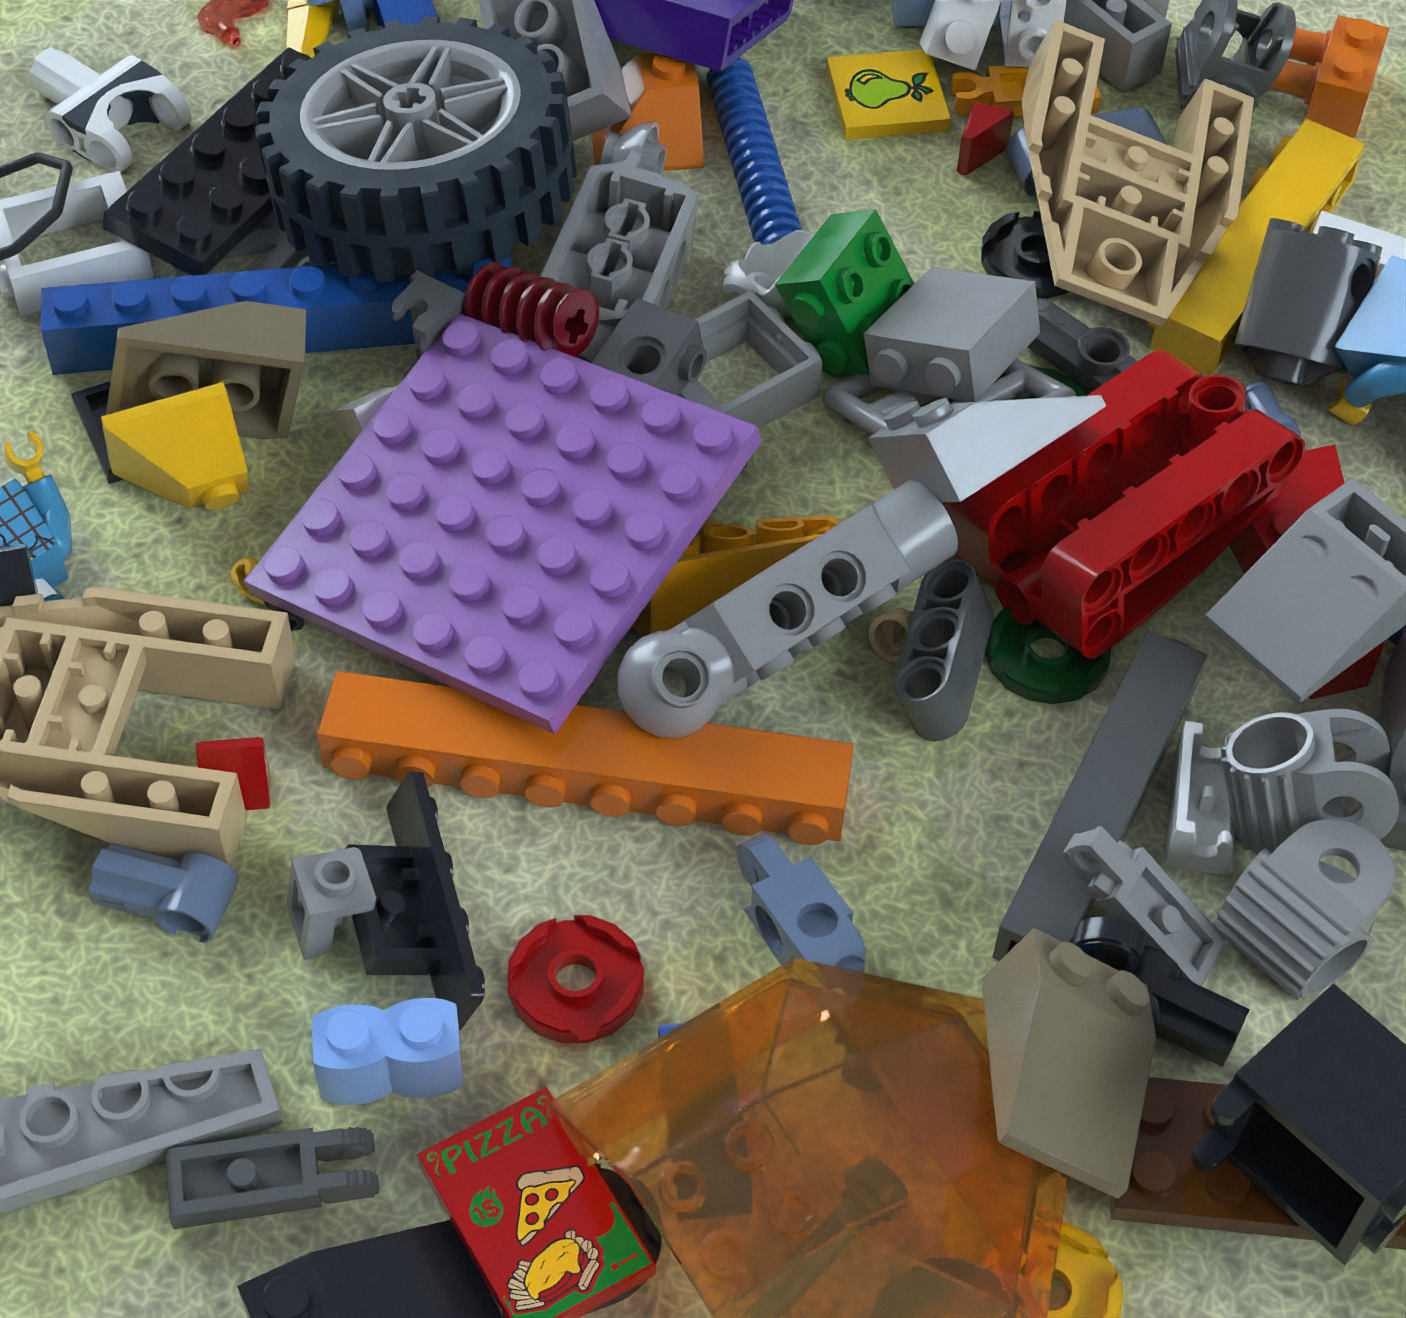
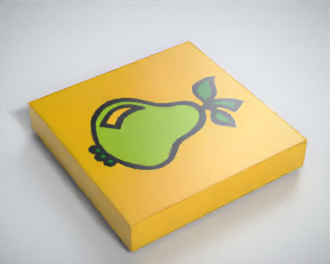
[826,49,951,140]

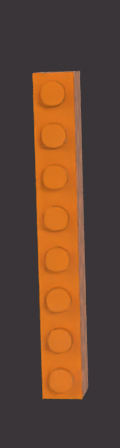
[317,671,854,845]

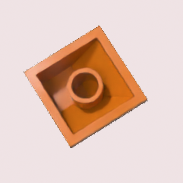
[591,53,704,171]

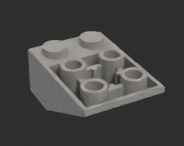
[1204,478,1406,703]

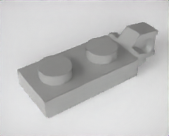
[1062,826,1226,986]

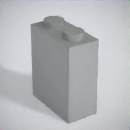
[864,267,1040,402]

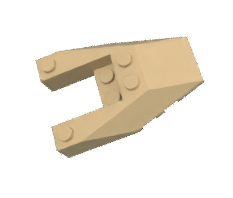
[1022,19,1254,326]
[0,587,296,867]

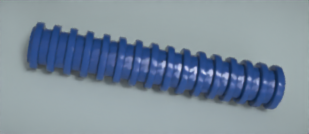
[706,58,802,245]

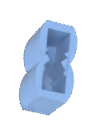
[312,998,464,1105]

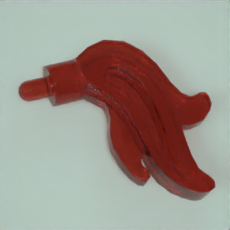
[197,0,268,46]

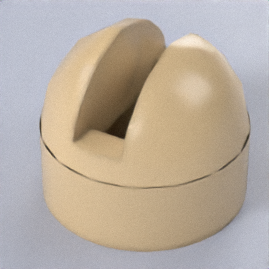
[869,608,913,662]

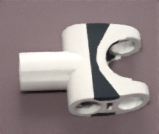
[29,48,191,174]

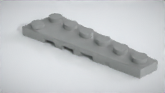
[0,1049,283,1214]

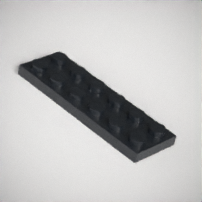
[103,47,311,276]

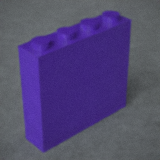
[594,0,794,72]

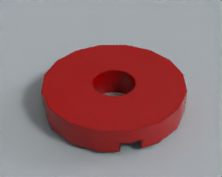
[507,915,644,1043]

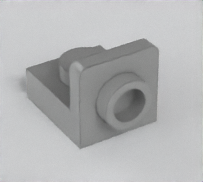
[286,847,376,960]

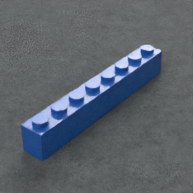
[41,257,511,375]

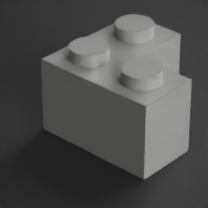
[1064,0,1172,93]

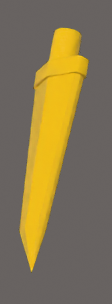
[286,0,339,58]

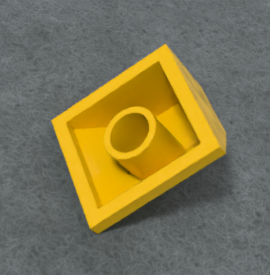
[101,382,249,510]

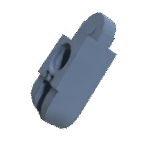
[736,833,866,1019]

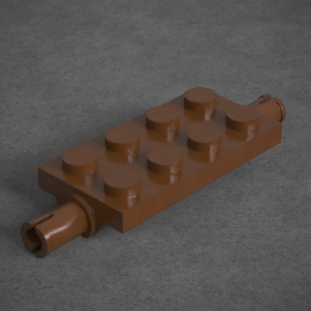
[1035,1077,1406,1250]

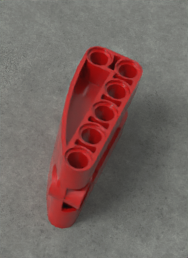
[950,350,1305,659]

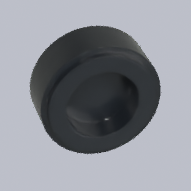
[1073,917,1145,973]

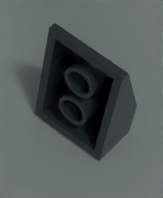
[237,1220,503,1318]

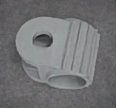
[1220,709,1399,854]
[1213,819,1395,1000]

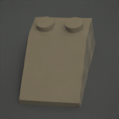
[106,301,306,439]
[981,928,1156,1199]

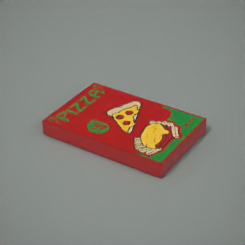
[417,1086,656,1318]

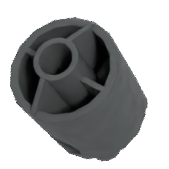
[1234,218,1383,387]

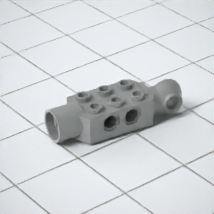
[540,122,698,363]
[618,480,958,738]

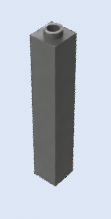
[992,630,1208,961]

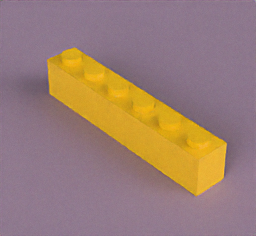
[1148,119,1366,376]

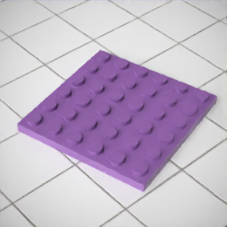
[244,313,762,734]

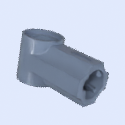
[88,843,239,943]

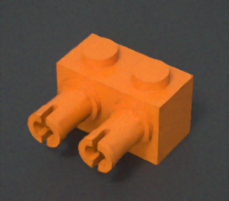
[1269,15,1390,138]

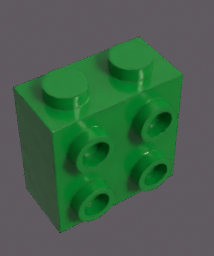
[775,209,915,376]

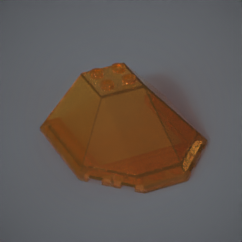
[549,958,1069,1318]

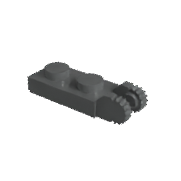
[166,1127,379,1229]

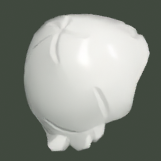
[722,230,814,317]

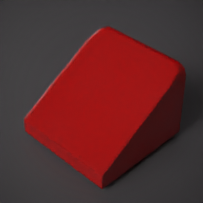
[957,102,1014,176]
[196,737,271,811]

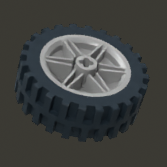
[255,16,577,283]

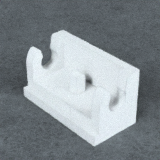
[1164,721,1235,876]

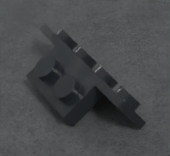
[345,771,485,1030]

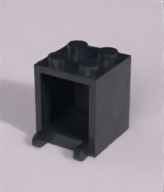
[1191,983,1406,1266]

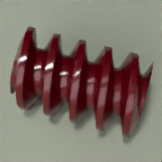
[464,262,599,357]

